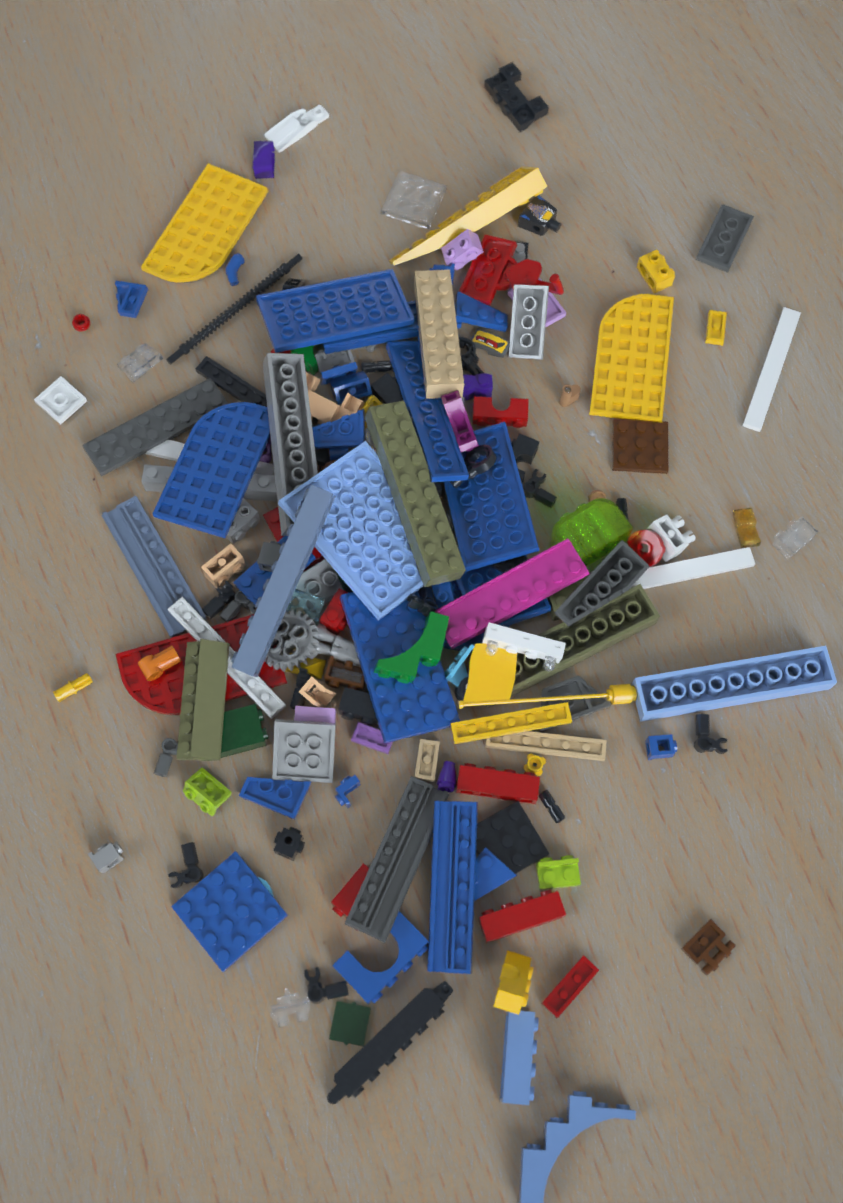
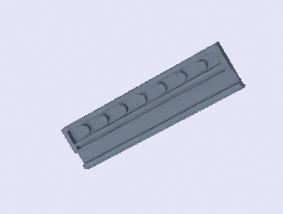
[102,496,207,638]

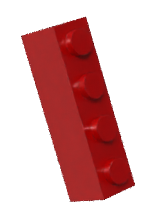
[456,763,540,805]
[478,889,566,943]

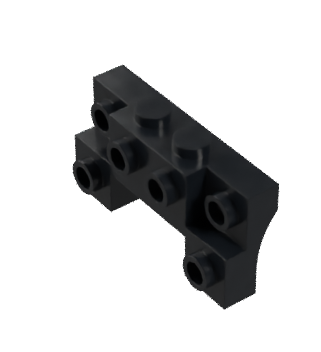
[484,62,549,132]

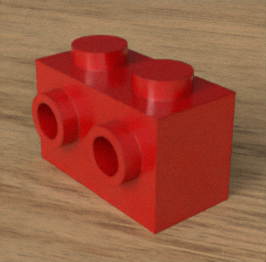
[319,588,348,635]

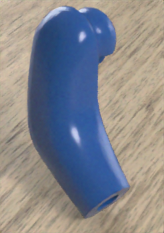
[225,253,245,286]

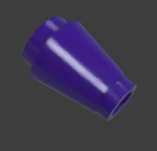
[437,761,456,793]

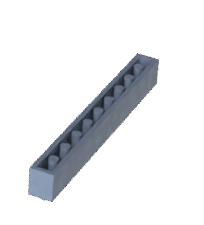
[231,485,336,677]

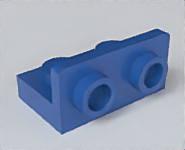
[432,580,461,609]

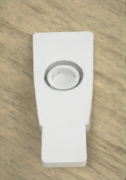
[264,105,329,152]

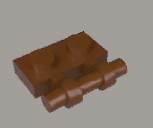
[681,919,736,976]

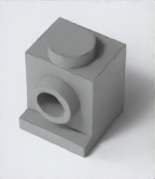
[88,842,124,874]

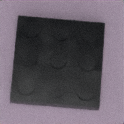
[476,801,549,874]

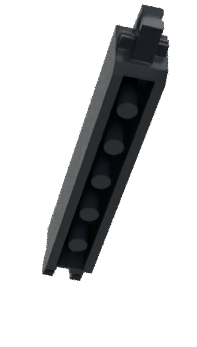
[326,981,454,1105]

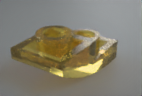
[733,508,761,548]

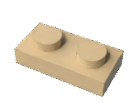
[415,739,440,782]

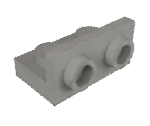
[315,349,354,374]

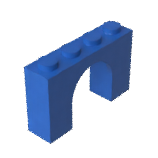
[332,911,429,1004]

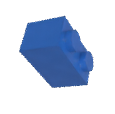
[329,371,372,405]

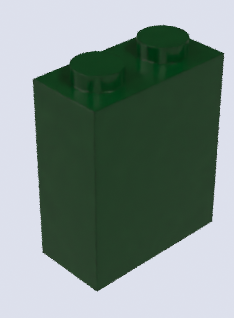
[220,704,269,758]

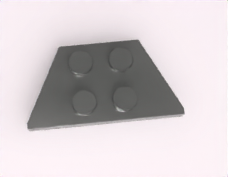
[539,675,611,733]

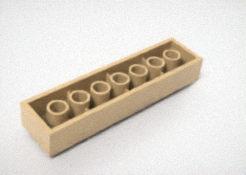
[414,270,464,399]

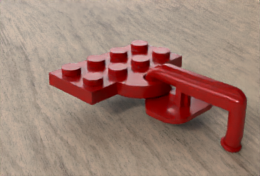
[459,235,564,305]

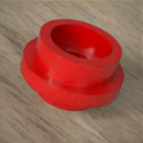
[72,314,91,332]

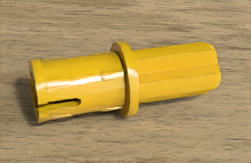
[53,673,93,702]

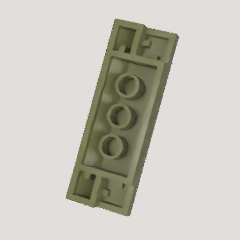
[176,639,229,761]

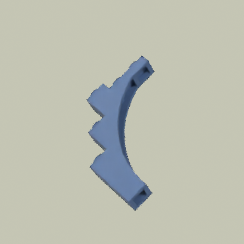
[519,1091,636,1203]

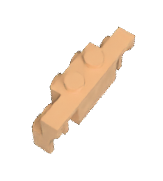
[306,372,365,425]

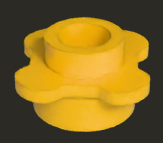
[524,754,546,776]

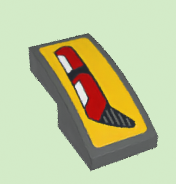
[471,329,510,358]

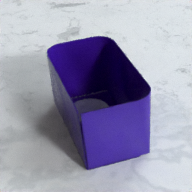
[253,141,275,179]

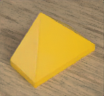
[285,652,326,680]

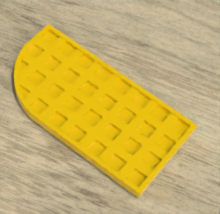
[141,163,268,282]
[589,294,674,423]

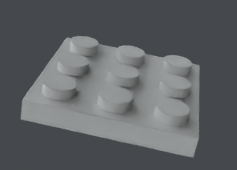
[272,719,336,783]

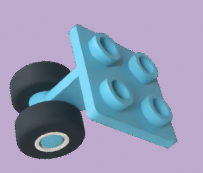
[444,644,475,701]

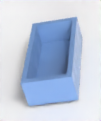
[500,1011,539,1105]

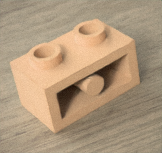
[201,544,246,588]

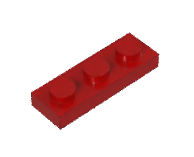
[541,955,599,1019]

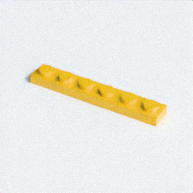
[451,702,572,744]

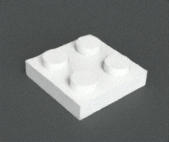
[34,376,87,425]

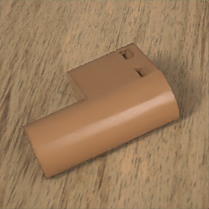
[559,384,581,407]

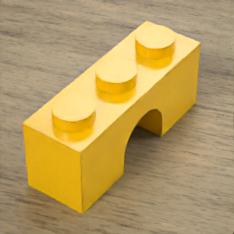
[493,950,534,1015]

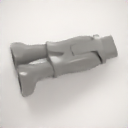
[311,623,361,666]

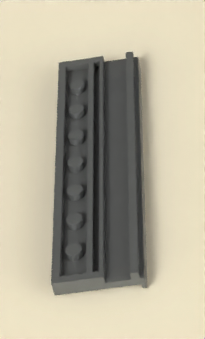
[345,776,450,943]

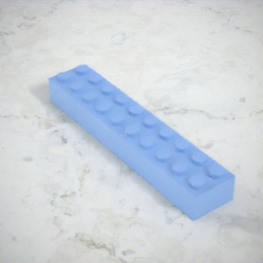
[631,646,837,722]

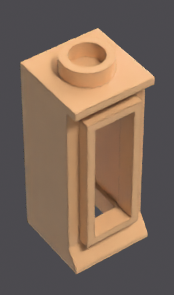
[299,676,337,708]

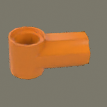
[138,646,181,681]

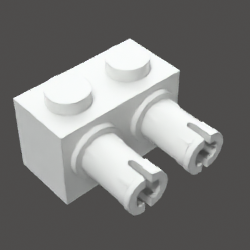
[647,515,695,562]

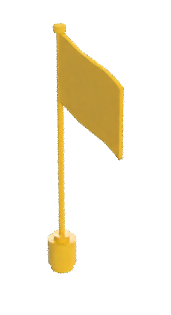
[458,643,637,709]

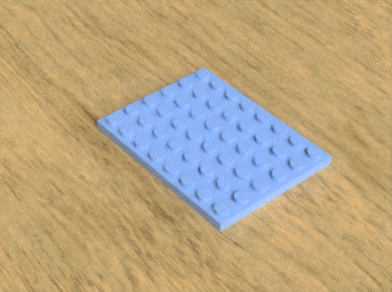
[278,441,460,621]

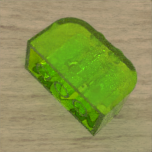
[548,498,633,567]

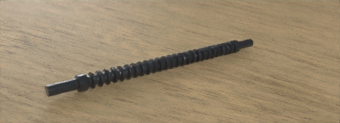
[166,254,302,365]

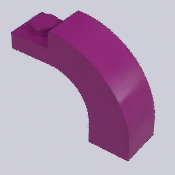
[441,390,479,452]

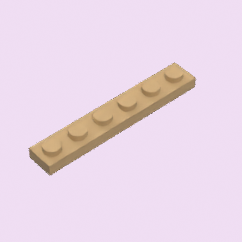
[485,731,607,761]

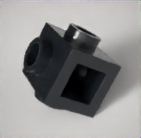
[273,827,305,861]

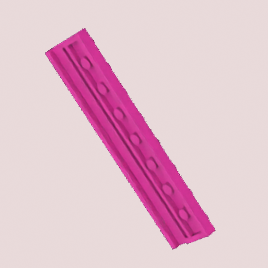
[435,538,589,649]

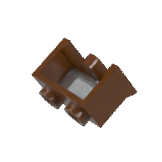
[324,656,365,691]

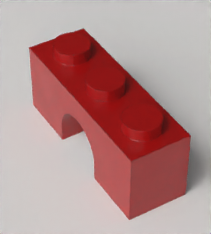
[473,396,529,428]

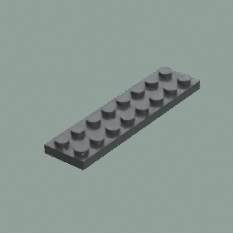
[82,379,228,477]

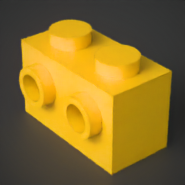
[636,249,675,294]

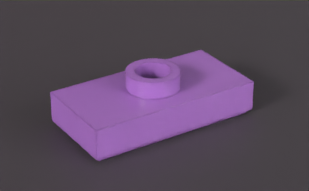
[351,722,393,754]

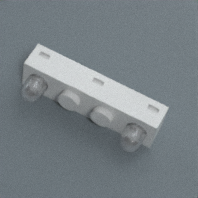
[482,623,566,672]

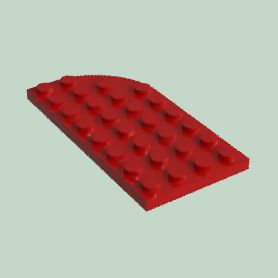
[116,614,287,715]

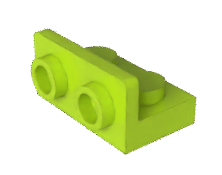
[183,767,232,816]
[536,855,581,890]

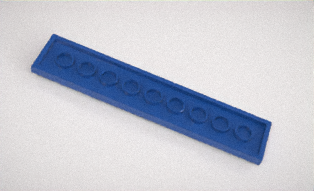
[386,341,469,482]

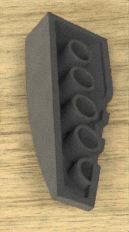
[554,540,650,627]

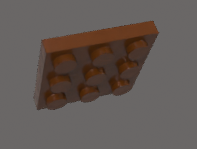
[612,419,669,474]

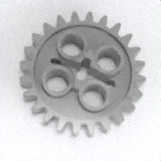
[264,609,320,672]

